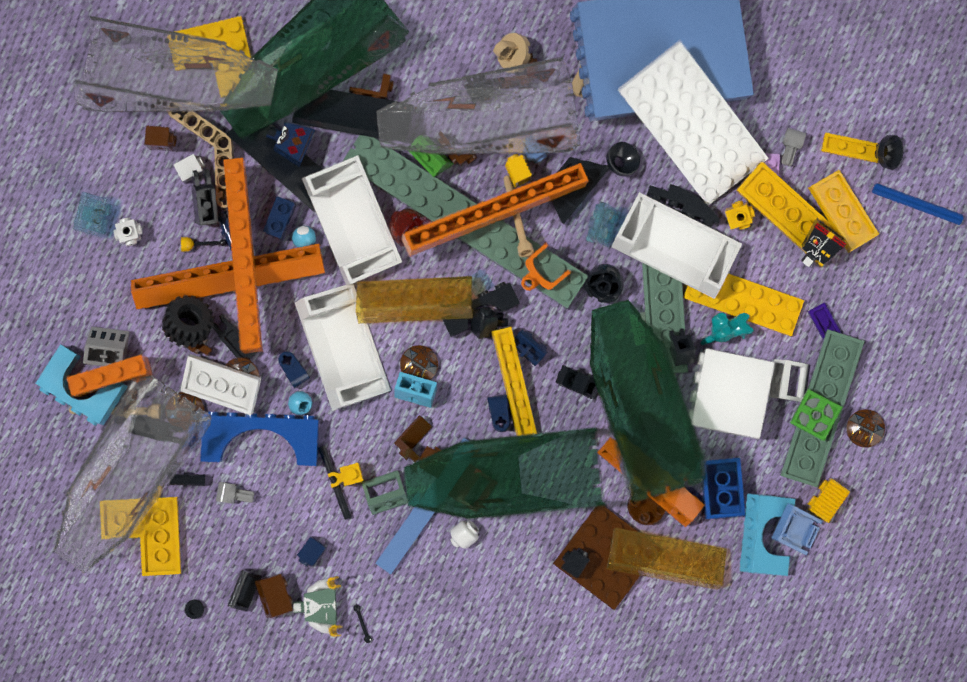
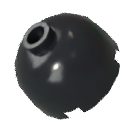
[585,264,624,303]

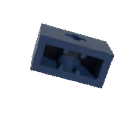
[263,196,296,241]

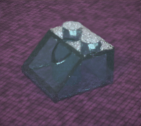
[73,192,112,238]

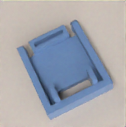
[772,503,823,556]

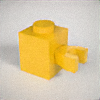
[328,462,364,488]

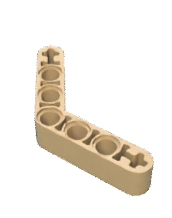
[167,101,234,210]

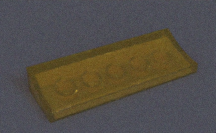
[356,276,473,324]
[606,528,727,590]

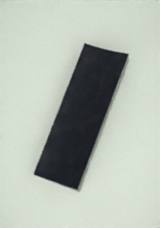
[292,84,413,143]
[226,107,323,211]

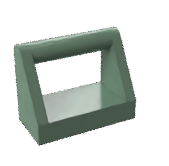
[361,470,409,515]

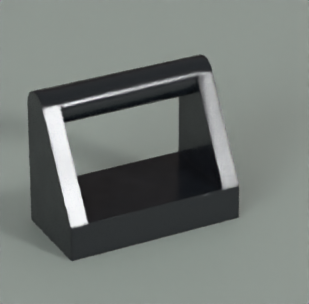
[227,568,262,612]

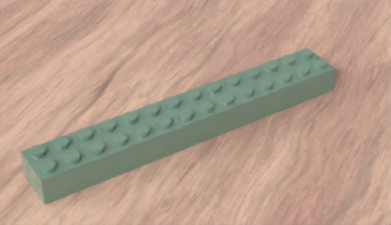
[342,135,588,310]

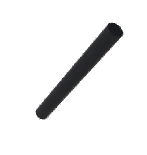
[318,445,351,520]

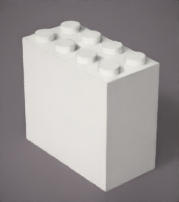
[686,349,775,439]

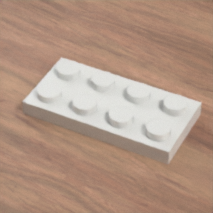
[180,354,261,415]

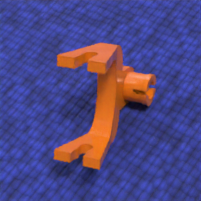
[521,243,571,291]

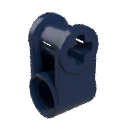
[278,352,310,389]
[487,394,510,432]

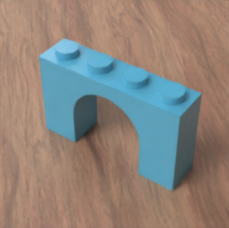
[36,344,128,426]
[740,494,795,576]

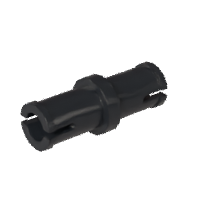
[166,472,205,487]

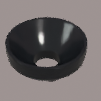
[875,135,903,170]
[606,142,640,177]

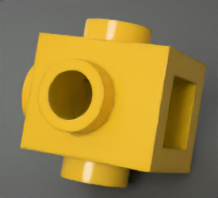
[725,200,755,230]

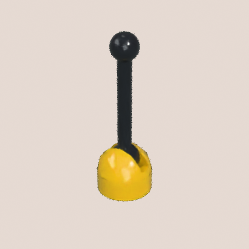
[181,237,227,252]

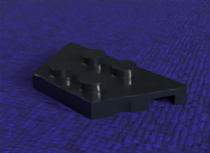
[551,157,610,225]

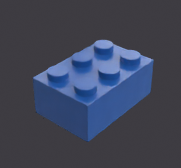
[700,458,746,519]

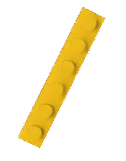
[491,327,538,443]

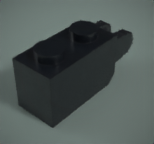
[191,169,219,225]

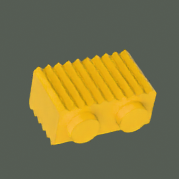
[505,154,532,187]
[807,478,850,523]

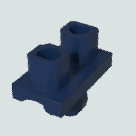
[514,330,548,366]

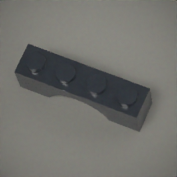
[441,281,520,338]

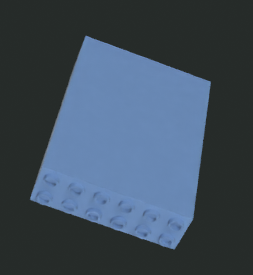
[570,0,754,122]

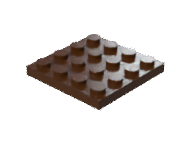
[553,502,660,610]

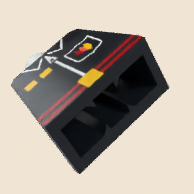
[801,218,847,267]

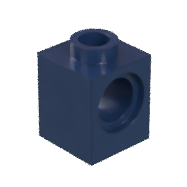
[297,536,327,567]

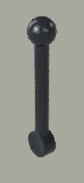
[353,604,372,643]

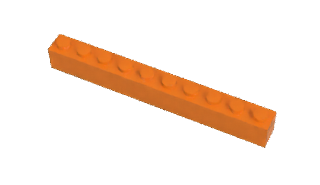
[223,158,263,353]
[402,163,588,257]
[131,244,325,310]

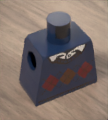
[266,122,315,167]

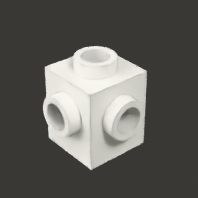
[113,217,143,246]

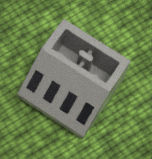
[83,326,130,366]

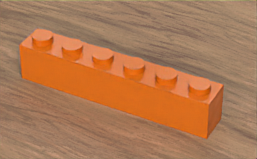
[597,430,705,527]

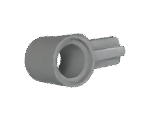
[781,128,806,166]
[216,482,254,504]

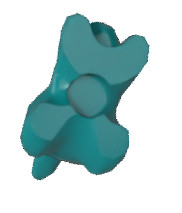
[700,313,754,346]

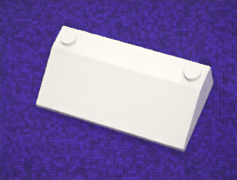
[302,156,402,285]
[612,192,742,299]
[295,283,391,411]

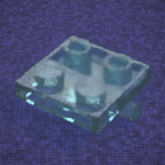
[586,202,619,247]

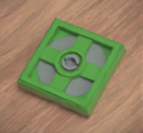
[790,389,842,441]

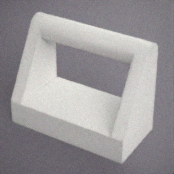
[769,359,809,402]

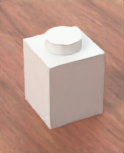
[174,154,205,183]

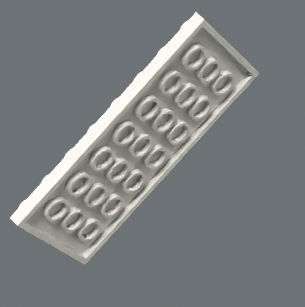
[618,41,768,205]

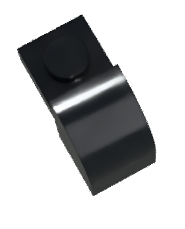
[555,365,599,399]

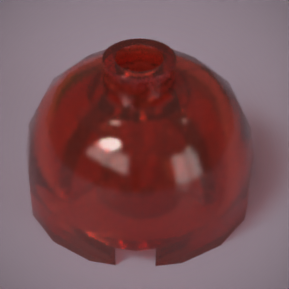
[389,208,427,247]

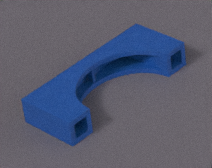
[200,412,319,466]

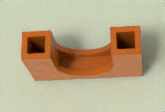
[67,355,153,397]

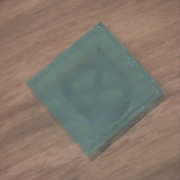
[465,269,491,296]

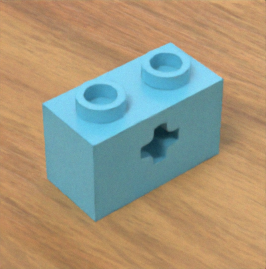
[394,372,437,408]

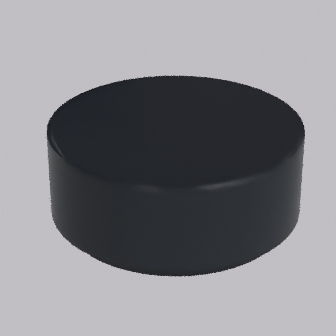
[185,599,204,619]

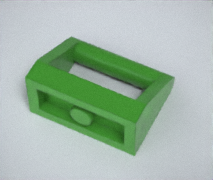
[408,136,453,177]

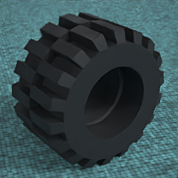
[162,295,214,348]

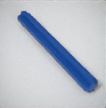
[872,183,964,225]

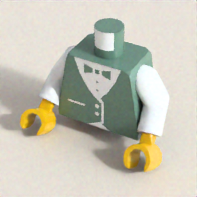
[293,576,342,637]

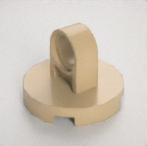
[493,33,531,71]

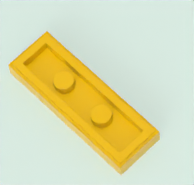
[821,132,878,163]

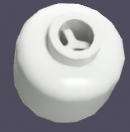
[450,520,479,549]

